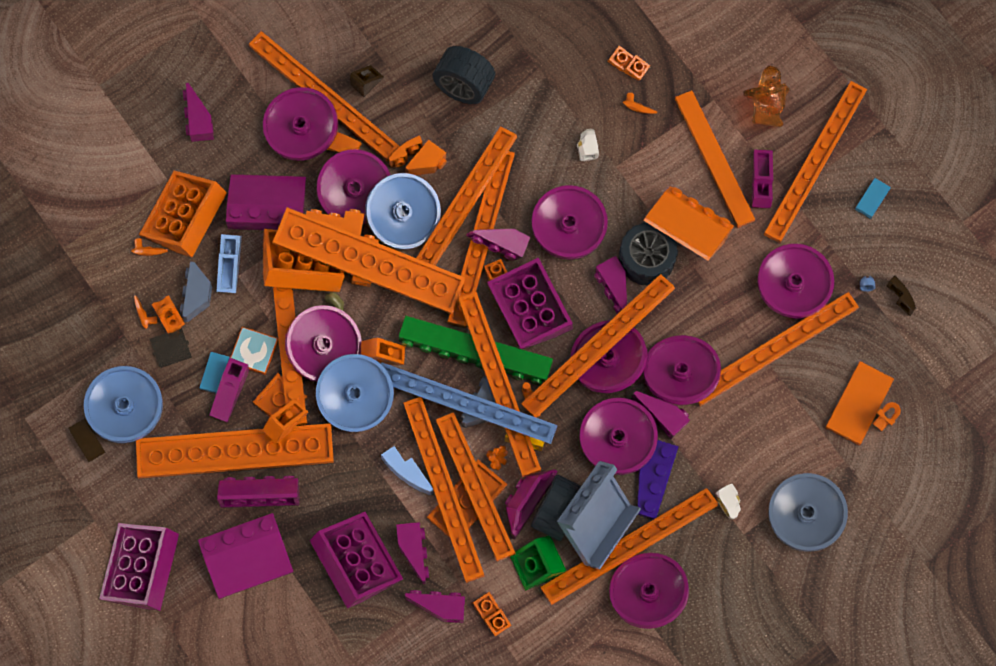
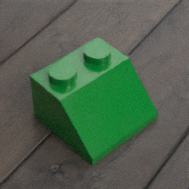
[510,536,566,591]

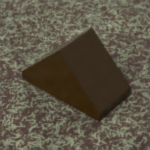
[350,65,384,97]

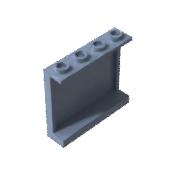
[557,461,641,570]

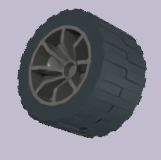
[432,46,496,104]
[618,222,678,286]
[531,474,581,541]

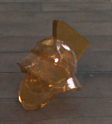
[743,66,791,127]

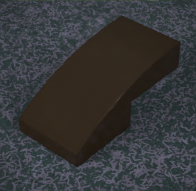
[887,275,916,316]
[68,418,106,462]

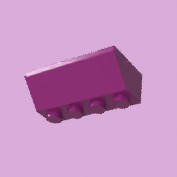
[217,476,299,508]

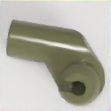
[325,292,344,311]

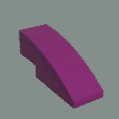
[752,149,773,208]

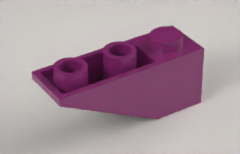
[183,83,214,142]
[466,229,530,261]
[594,256,627,314]
[209,358,250,423]
[396,522,429,584]
[405,590,465,623]

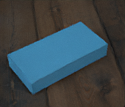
[855,178,891,219]
[199,352,230,393]

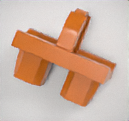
[152,295,185,333]
[873,402,901,431]

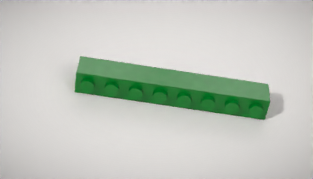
[399,315,553,385]

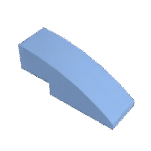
[217,234,242,293]
[381,446,434,495]

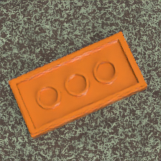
[825,361,894,446]
[427,460,508,539]

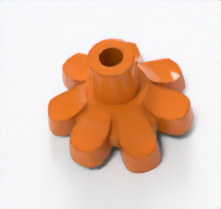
[486,445,508,470]

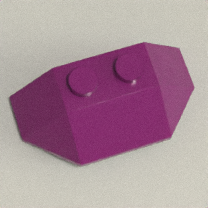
[505,469,558,539]

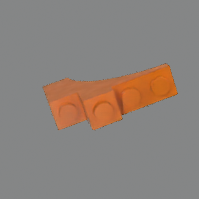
[306,209,379,287]

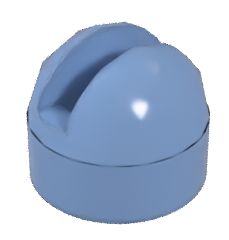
[860,276,876,292]

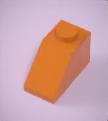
[405,140,447,175]
[361,337,405,365]
[263,399,308,443]

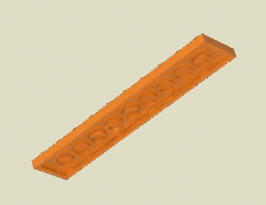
[272,207,465,314]
[136,423,334,479]

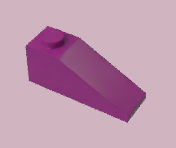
[631,391,690,439]

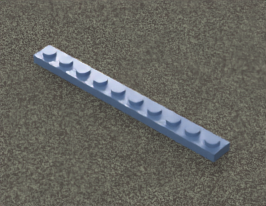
[381,362,557,444]

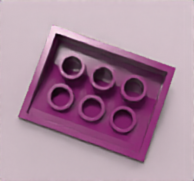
[226,174,306,230]
[487,257,573,349]
[310,512,403,609]
[198,513,294,599]
[99,523,179,611]

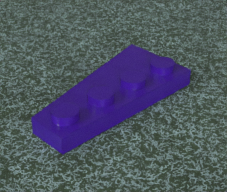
[637,440,679,520]

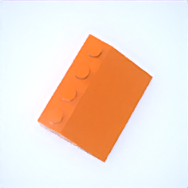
[139,171,227,257]
[643,186,734,261]
[263,229,344,292]

